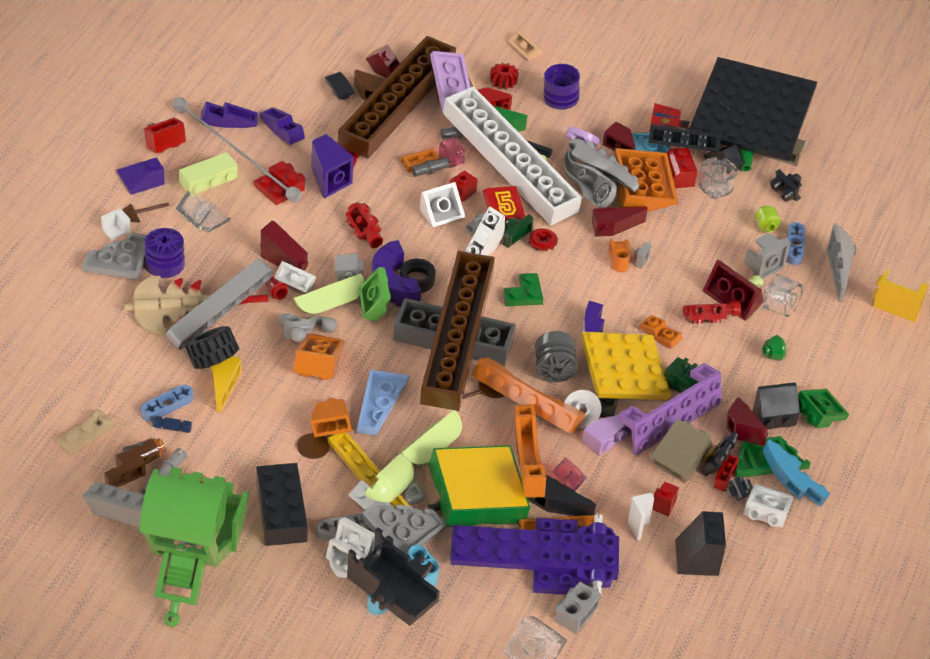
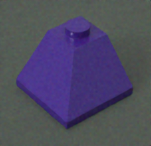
[117,157,165,195]

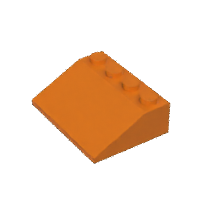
[614,148,678,212]

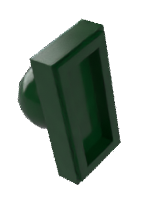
[503,214,534,248]

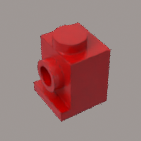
[652,481,680,517]

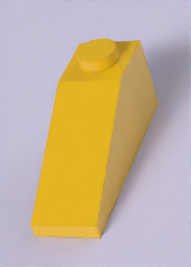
[210,356,242,413]

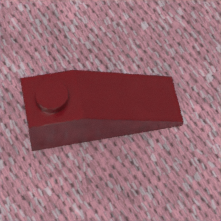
[592,206,648,237]

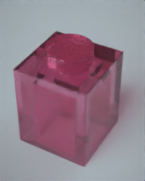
[439,137,466,168]
[552,457,587,491]

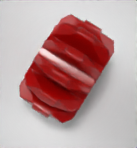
[490,62,519,90]

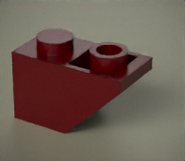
[366,44,400,78]

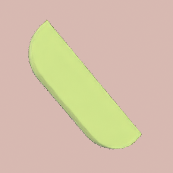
[294,273,364,314]
[400,410,462,465]
[364,454,414,503]

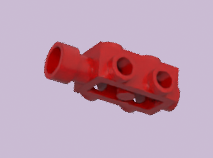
[345,202,383,248]
[683,301,741,324]

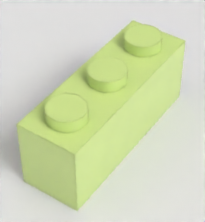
[179,152,238,196]

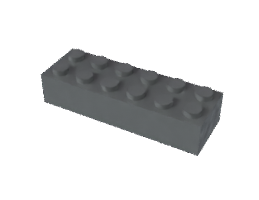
[393,298,516,367]

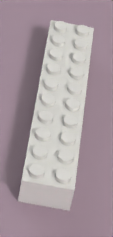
[443,87,582,226]

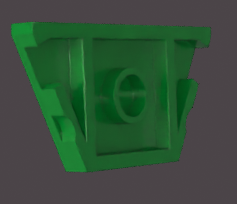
[735,436,810,478]

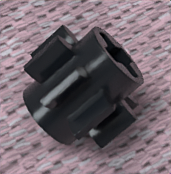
[726,476,753,500]

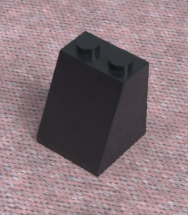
[675,511,726,576]

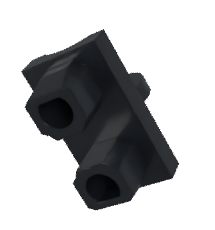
[770,169,802,202]

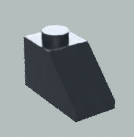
[703,145,743,174]

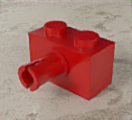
[144,117,186,153]

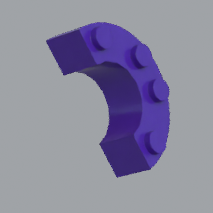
[372,240,421,307]

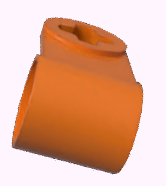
[609,239,630,272]

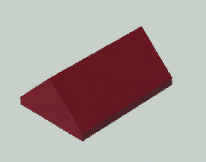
[702,259,764,321]

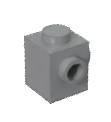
[335,253,364,281]

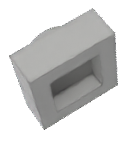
[634,242,652,269]

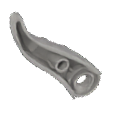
[568,139,639,192]
[564,150,616,208]

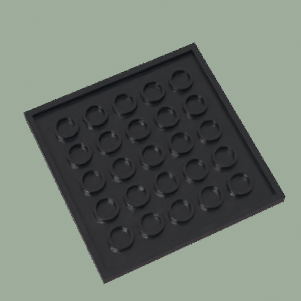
[689,57,817,162]

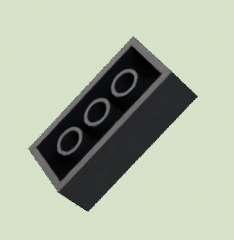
[256,463,308,546]

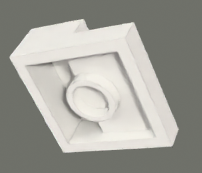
[743,484,794,528]

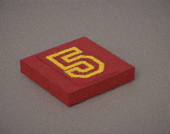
[482,186,526,221]

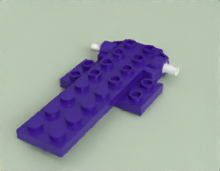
[450,514,619,595]

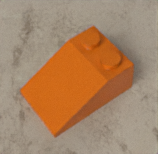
[294,333,345,380]

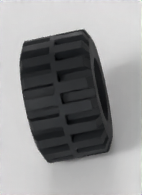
[185,326,239,369]

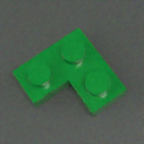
[503,273,544,307]

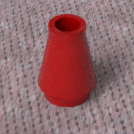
[265,276,288,300]

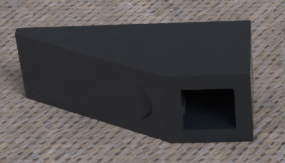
[530,475,597,516]

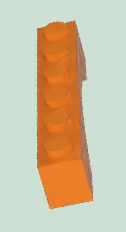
[471,357,586,433]
[513,405,546,498]

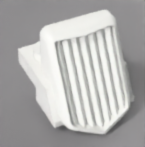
[325,517,375,578]

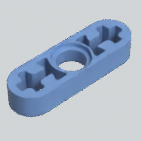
[786,222,805,265]
[141,385,193,421]

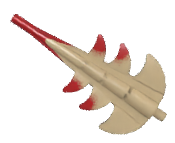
[124,276,269,335]

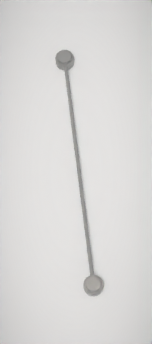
[173,97,302,203]

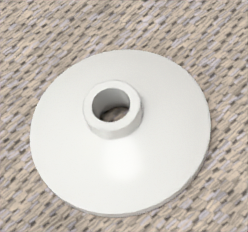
[564,390,601,429]

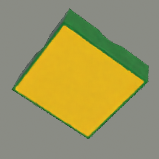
[429,445,530,527]

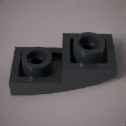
[325,71,355,100]

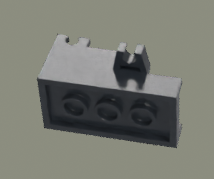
[347,527,440,626]

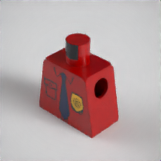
[649,103,690,132]

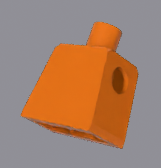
[310,397,352,437]

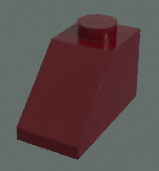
[602,122,635,151]

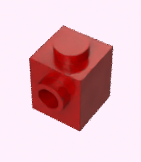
[450,170,478,202]

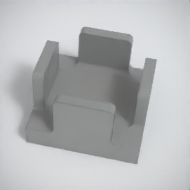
[744,233,790,279]

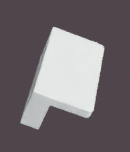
[627,492,654,541]

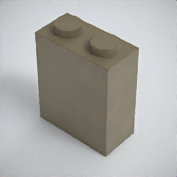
[650,419,712,483]

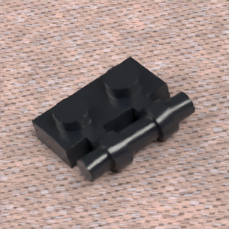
[700,432,738,476]

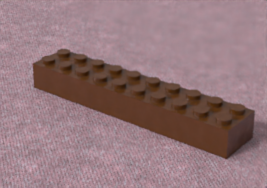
[338,36,456,159]
[420,251,495,411]

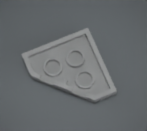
[82,233,146,280]
[360,502,446,555]

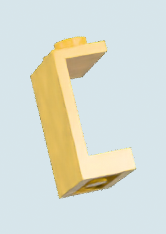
[872,269,929,322]

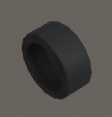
[400,258,436,293]

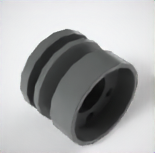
[535,331,578,382]

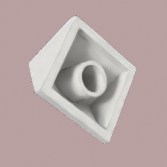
[420,182,465,227]

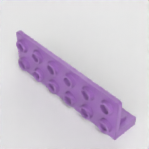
[618,362,722,455]

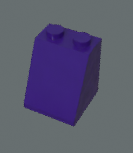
[311,134,354,198]

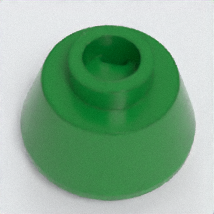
[762,335,787,361]

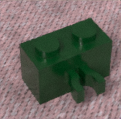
[664,357,699,393]

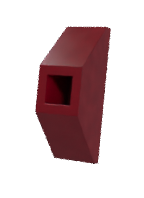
[726,397,768,446]

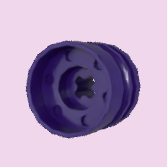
[544,64,580,110]
[144,228,185,278]

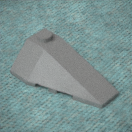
[827,223,856,302]

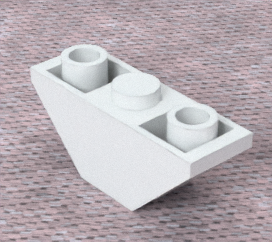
[465,206,505,256]

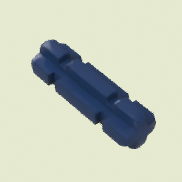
[152,416,192,433]

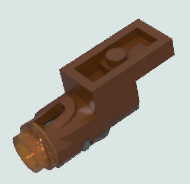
[105,438,166,487]

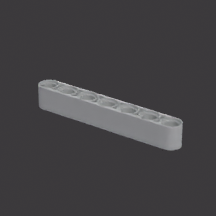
[165,258,274,350]

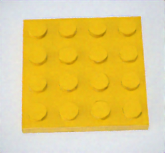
[580,332,671,400]

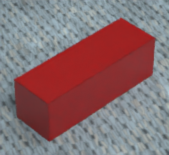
[713,455,740,492]

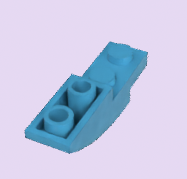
[763,439,830,507]

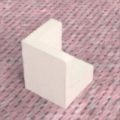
[101,208,131,240]

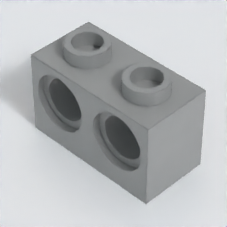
[555,582,601,634]

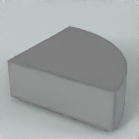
[404,482,425,505]

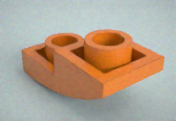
[640,315,683,349]

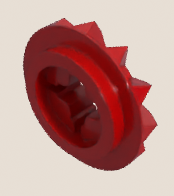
[529,228,558,252]

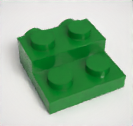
[798,388,850,429]

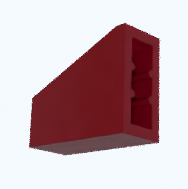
[260,220,308,271]

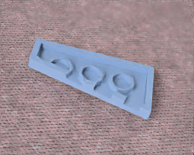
[357,369,409,436]

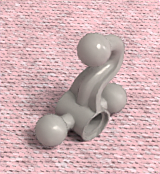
[279,313,337,342]

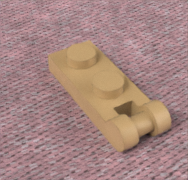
[57,410,115,456]

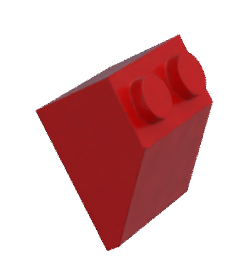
[667,148,698,189]

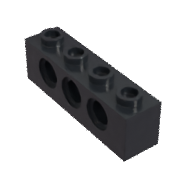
[648,123,722,152]

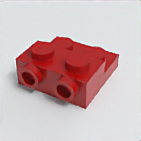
[254,160,306,206]

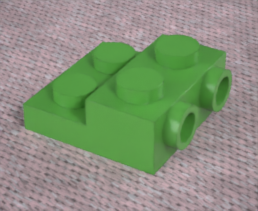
[359,267,390,322]

